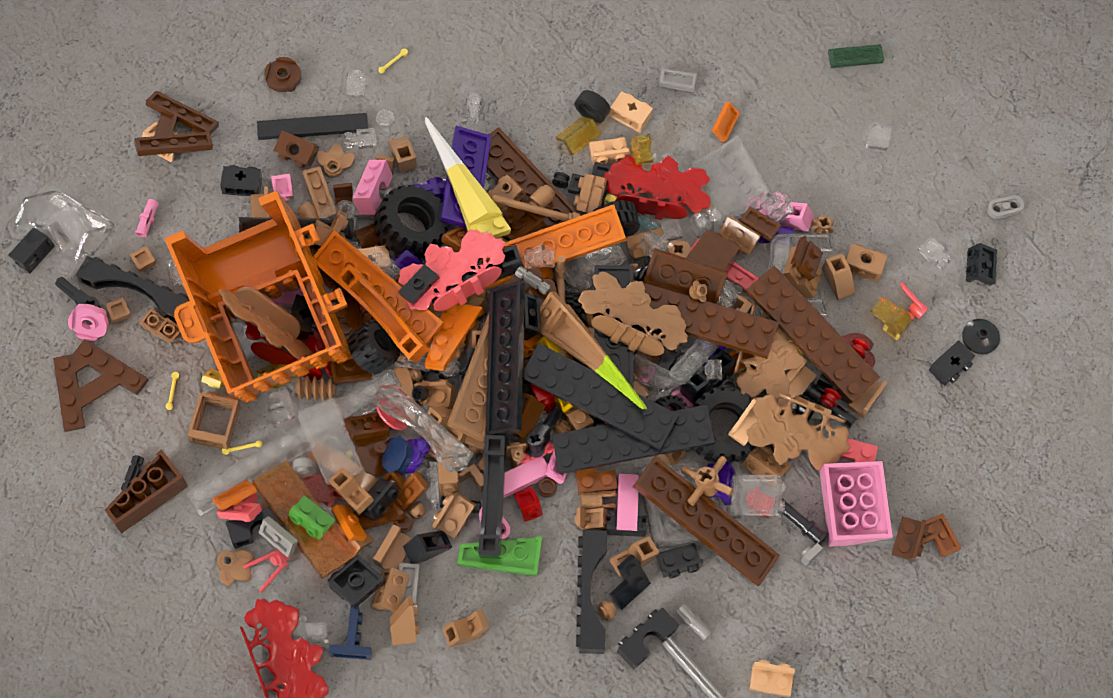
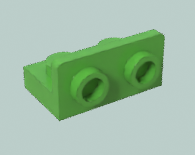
[288,495,336,540]

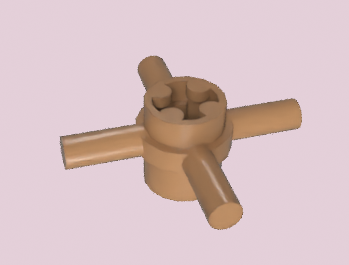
[681,456,734,506]

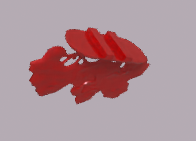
[603,155,710,220]

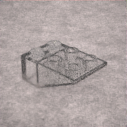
[565,244,627,293]

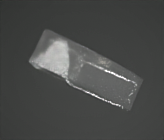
[291,615,329,643]

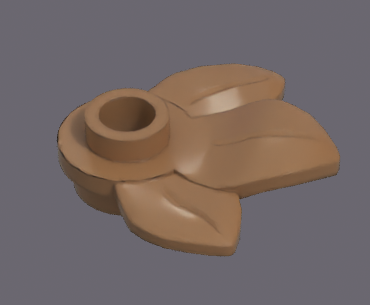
[317,144,354,177]
[216,550,255,587]

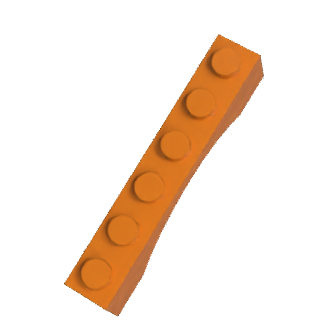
[335,264,430,363]

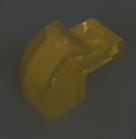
[871,296,912,341]

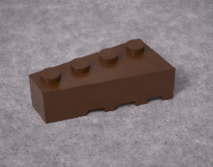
[105,449,188,534]

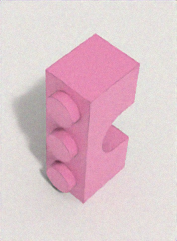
[353,159,393,215]

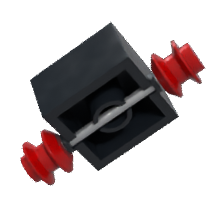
[816,338,871,408]

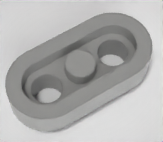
[987,195,1024,219]
[293,458,319,480]

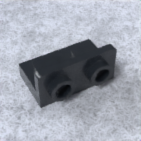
[966,243,997,286]
[362,477,400,521]
[656,543,703,579]

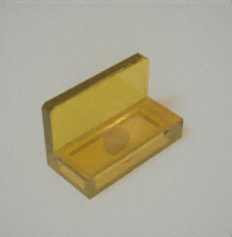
[556,117,601,155]

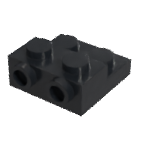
[327,555,386,608]

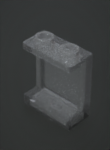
[731,475,786,519]

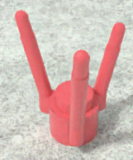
[879,282,928,320]
[243,548,291,592]

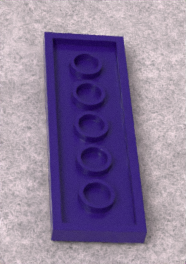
[440,125,491,228]

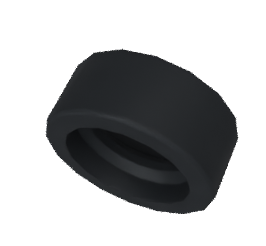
[575,90,611,123]

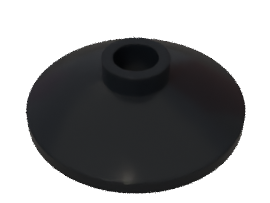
[962,319,1000,354]

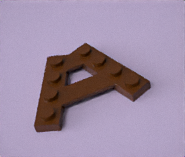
[134,91,219,156]
[53,339,149,432]

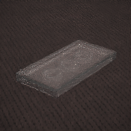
[296,398,364,486]

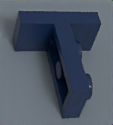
[329,605,372,660]

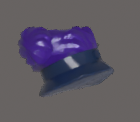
[382,435,431,475]

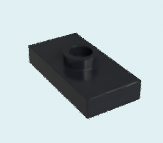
[398,264,440,306]

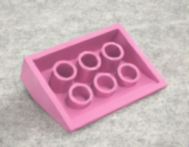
[820,461,893,547]

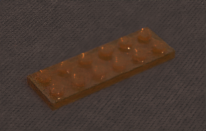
[252,460,356,579]

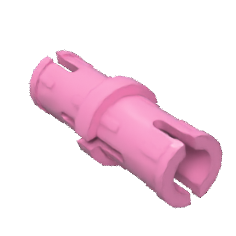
[135,199,159,238]

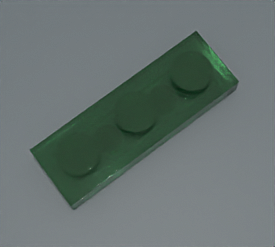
[828,44,884,68]

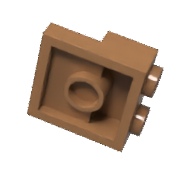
[783,246,821,299]

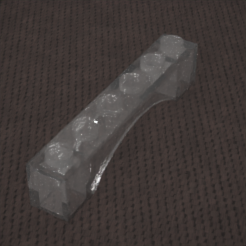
[372,384,473,472]

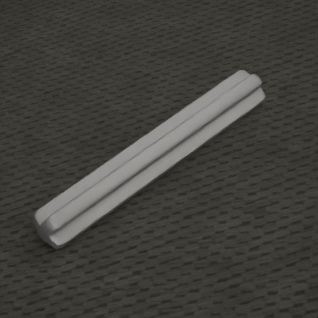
[663,637,724,698]

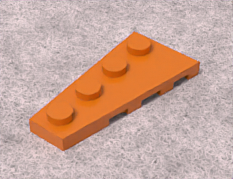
[425,304,484,371]

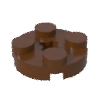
[264,57,301,92]

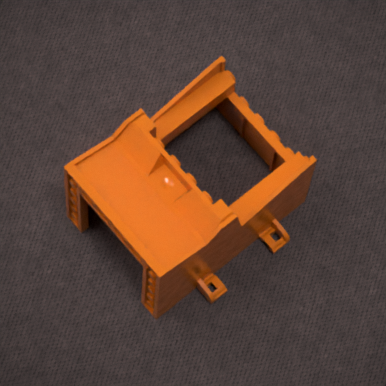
[164,191,353,403]

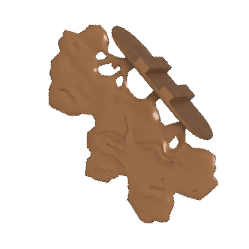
[578,272,688,356]
[218,287,313,360]
[734,302,806,400]
[747,392,851,471]

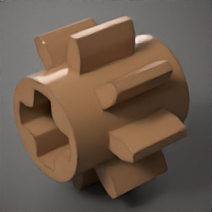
[812,214,835,238]

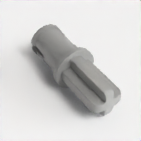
[676,604,712,641]

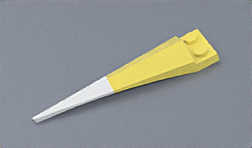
[425,117,511,239]

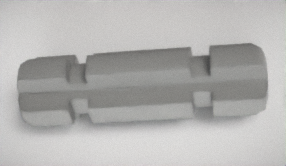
[515,266,550,295]

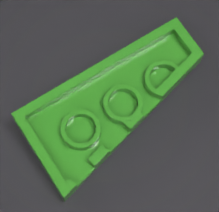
[457,536,542,576]

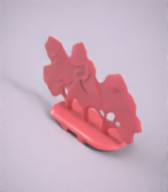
[398,229,506,311]

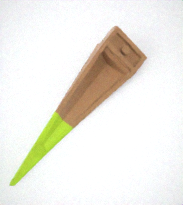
[540,292,647,409]

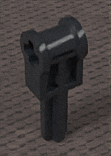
[55,277,101,308]
[526,407,563,458]

